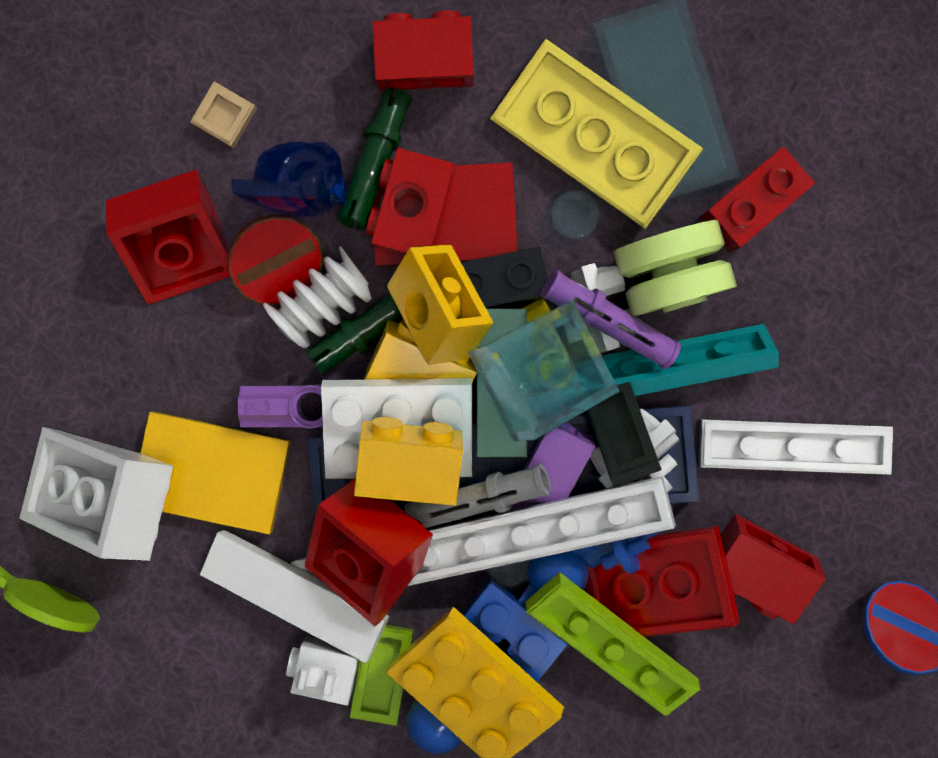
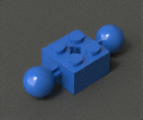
[407,551,589,754]

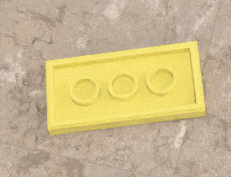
[490,39,703,230]

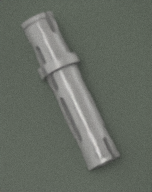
[404,464,551,528]

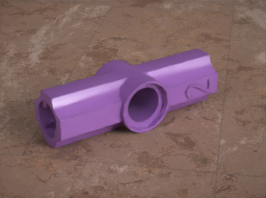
[238,385,323,429]

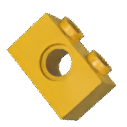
[387,244,494,365]

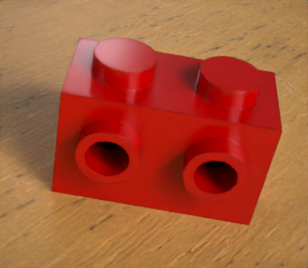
[373,10,474,91]
[721,513,826,625]

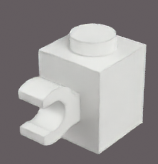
[286,636,360,706]

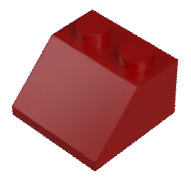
[106,169,233,305]
[304,478,433,627]

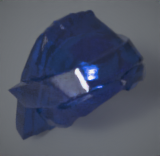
[231,142,346,218]

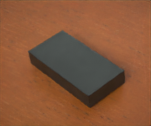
[583,382,662,487]

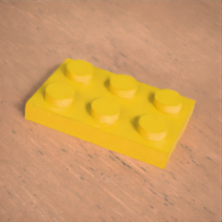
[386,607,564,758]

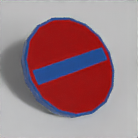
[863,581,938,676]

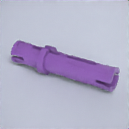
[540,269,681,369]

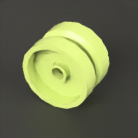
[613,220,737,317]

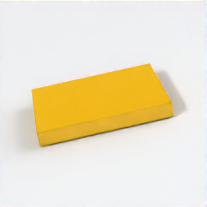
[141,411,292,535]

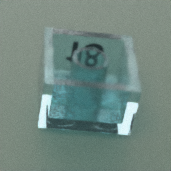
[468,300,619,442]

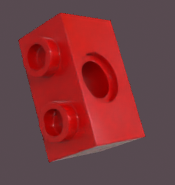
[698,146,815,253]
[366,148,455,256]

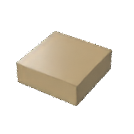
[190,81,257,149]

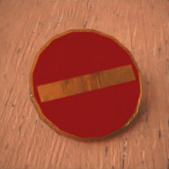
[227,214,323,306]

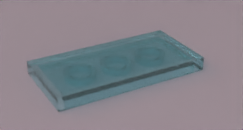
[591,0,740,201]

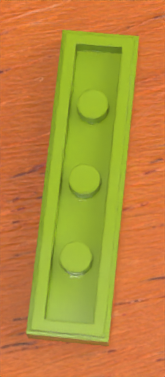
[526,572,700,716]

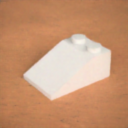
[19,427,173,561]

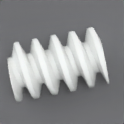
[263,246,372,348]

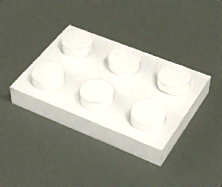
[321,378,472,479]

